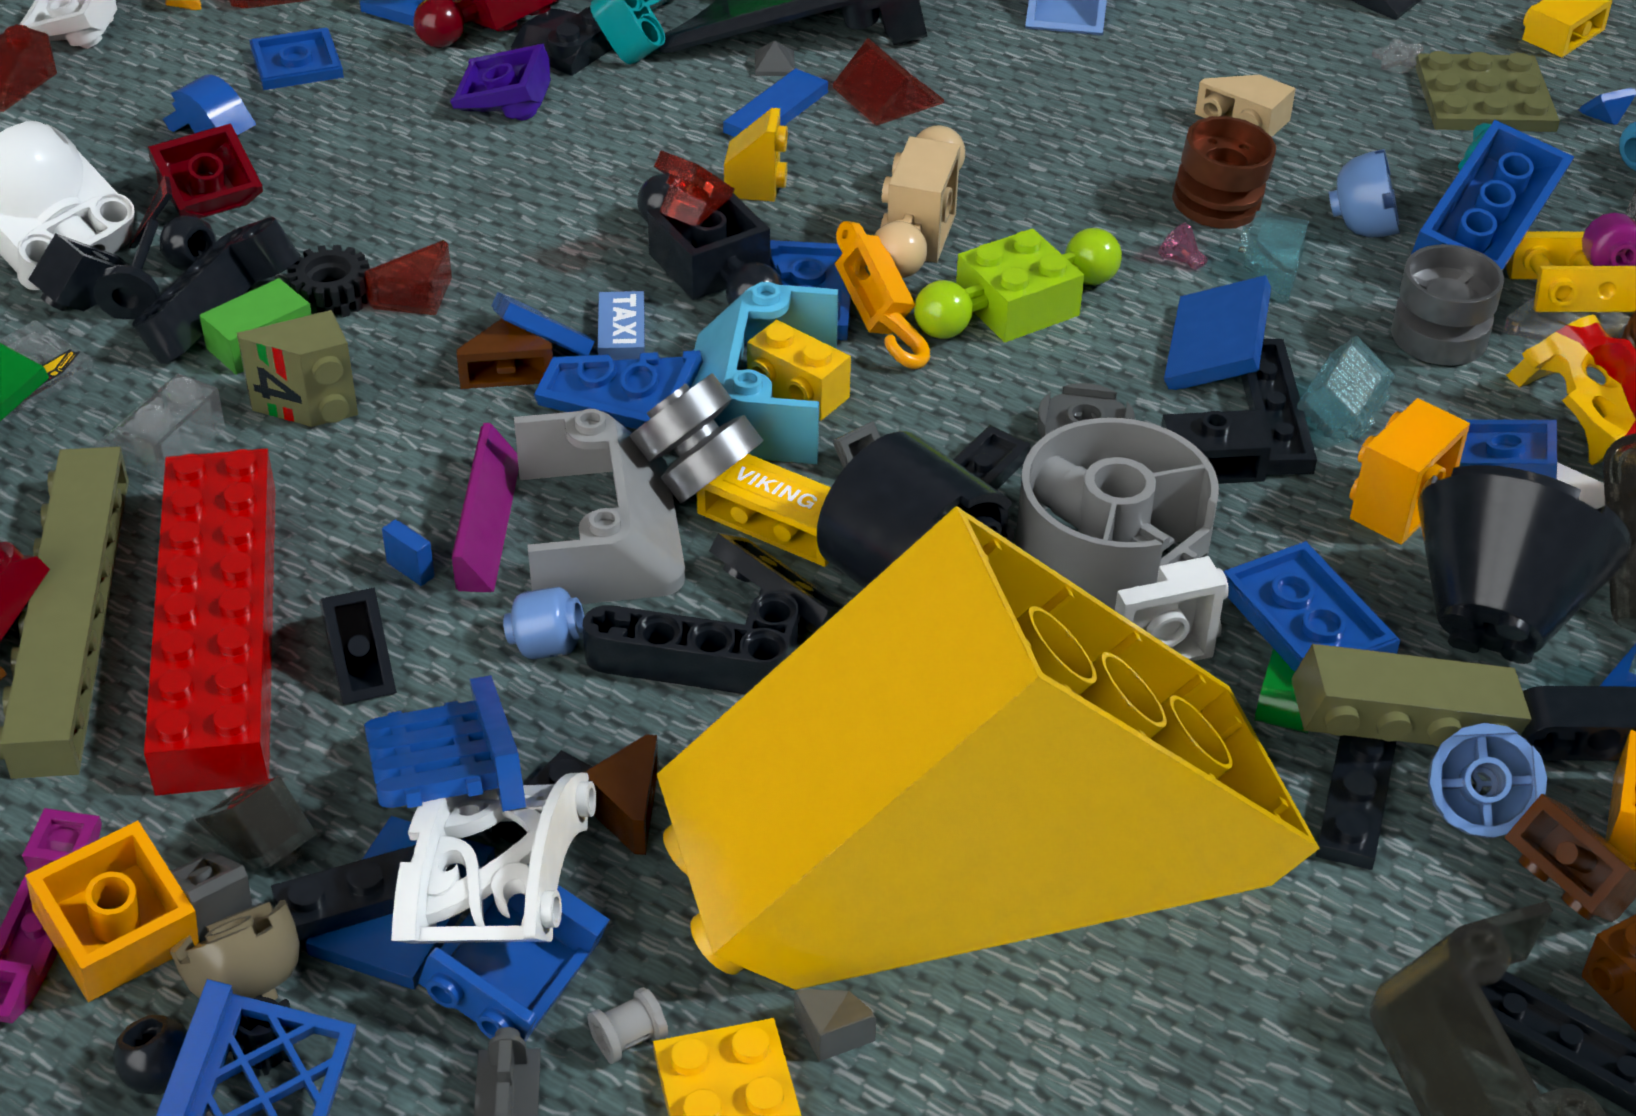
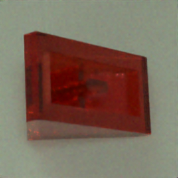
[364,240,452,315]

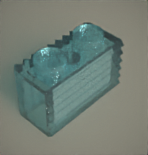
[1297,336,1396,444]

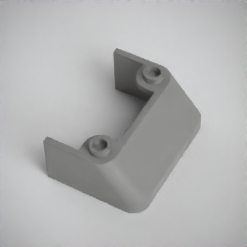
[514,409,685,604]

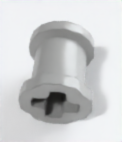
[587,987,668,1064]

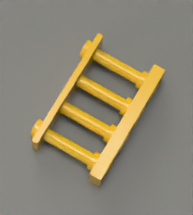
[1506,231,1636,312]

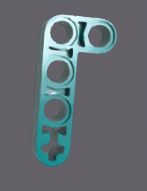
[590,0,671,65]

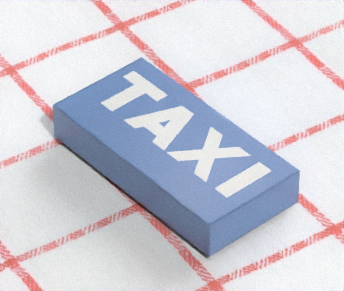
[598,291,645,359]

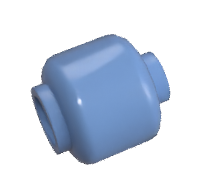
[503,587,584,659]

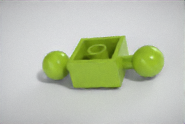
[914,228,1122,343]

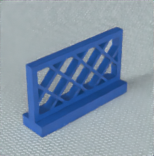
[156,979,356,1116]

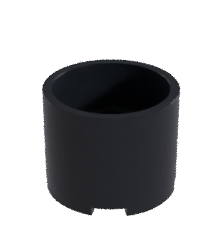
[816,431,1015,588]

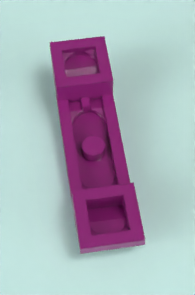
[0,808,102,1023]

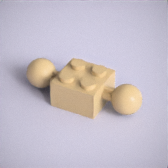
[874,125,965,279]

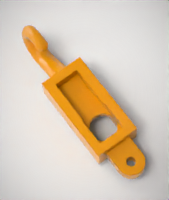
[835,221,930,370]

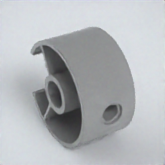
[1015,418,1219,610]

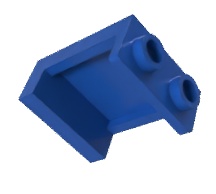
[418,865,610,1042]

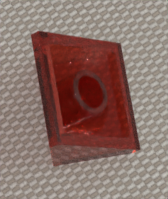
[833,38,944,126]

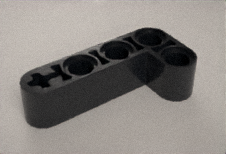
[132,217,300,364]
[582,592,798,694]
[1521,686,1636,761]

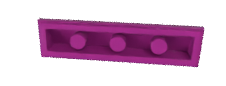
[452,423,519,592]

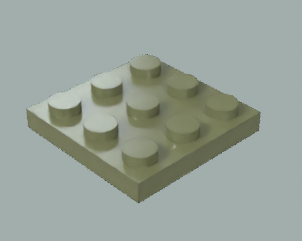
[1414,51,1560,132]

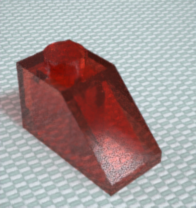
[0,24,57,112]

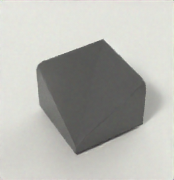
[794,989,876,1062]

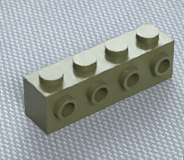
[1291,644,1532,747]

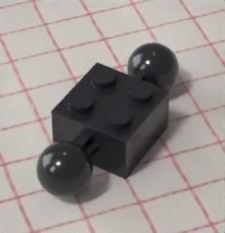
[637,173,783,305]

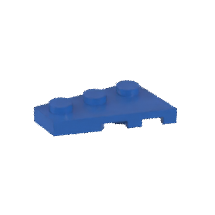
[770,240,851,340]
[534,350,703,429]

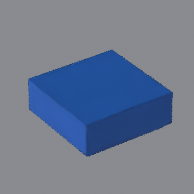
[382,519,435,586]

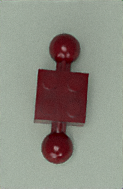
[413,0,558,48]

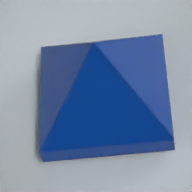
[1578,88,1636,125]

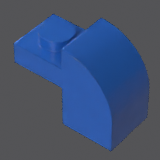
[163,74,256,136]

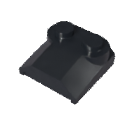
[511,7,613,76]

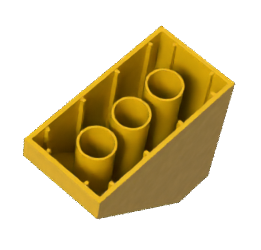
[656,506,1320,990]

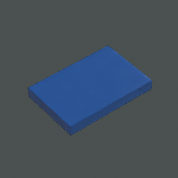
[1164,275,1271,390]
[1223,541,1400,672]
[306,816,495,990]

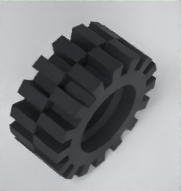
[287,245,373,318]

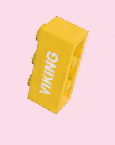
[697,454,831,567]

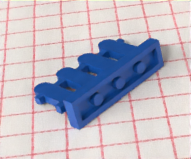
[364,675,526,812]

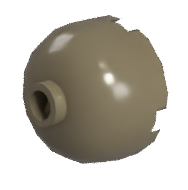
[170,900,299,1000]

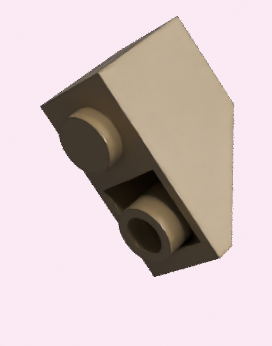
[1195,75,1296,137]

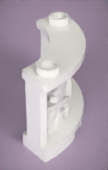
[391,772,596,944]

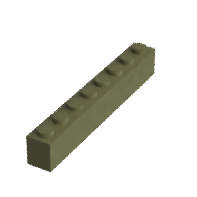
[0,446,129,779]

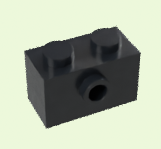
[1161,410,1272,484]

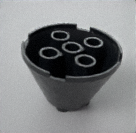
[1418,465,1631,664]

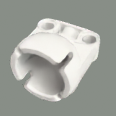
[0,121,135,290]

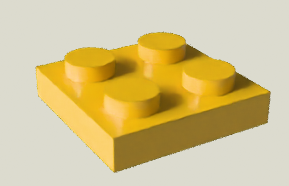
[653,1018,802,1116]

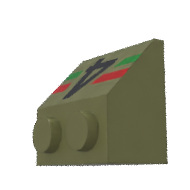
[237,310,358,427]

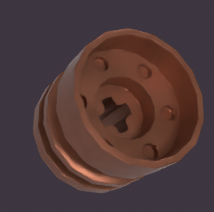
[1172,116,1276,229]

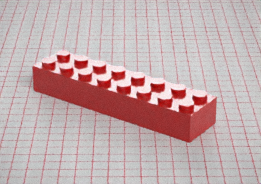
[144,448,276,796]

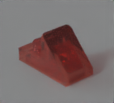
[654,150,735,226]

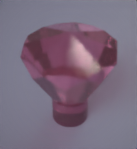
[1158,223,1208,271]

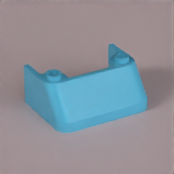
[690,282,838,464]

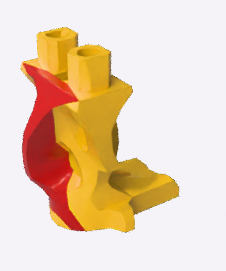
[1506,314,1636,479]

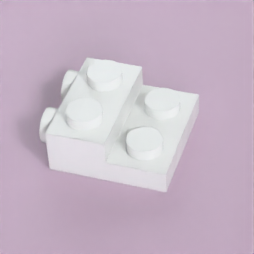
[1115,556,1228,661]

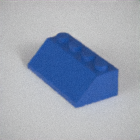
[1411,119,1574,271]

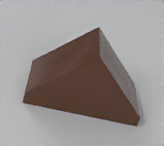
[457,318,553,389]
[583,734,659,855]

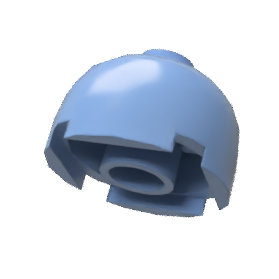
[1329,149,1400,238]
[1427,723,1547,838]

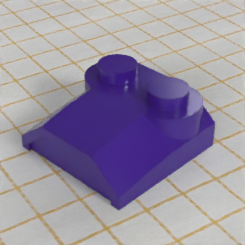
[450,43,551,121]

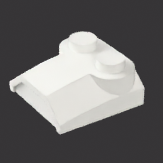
[14,0,117,48]

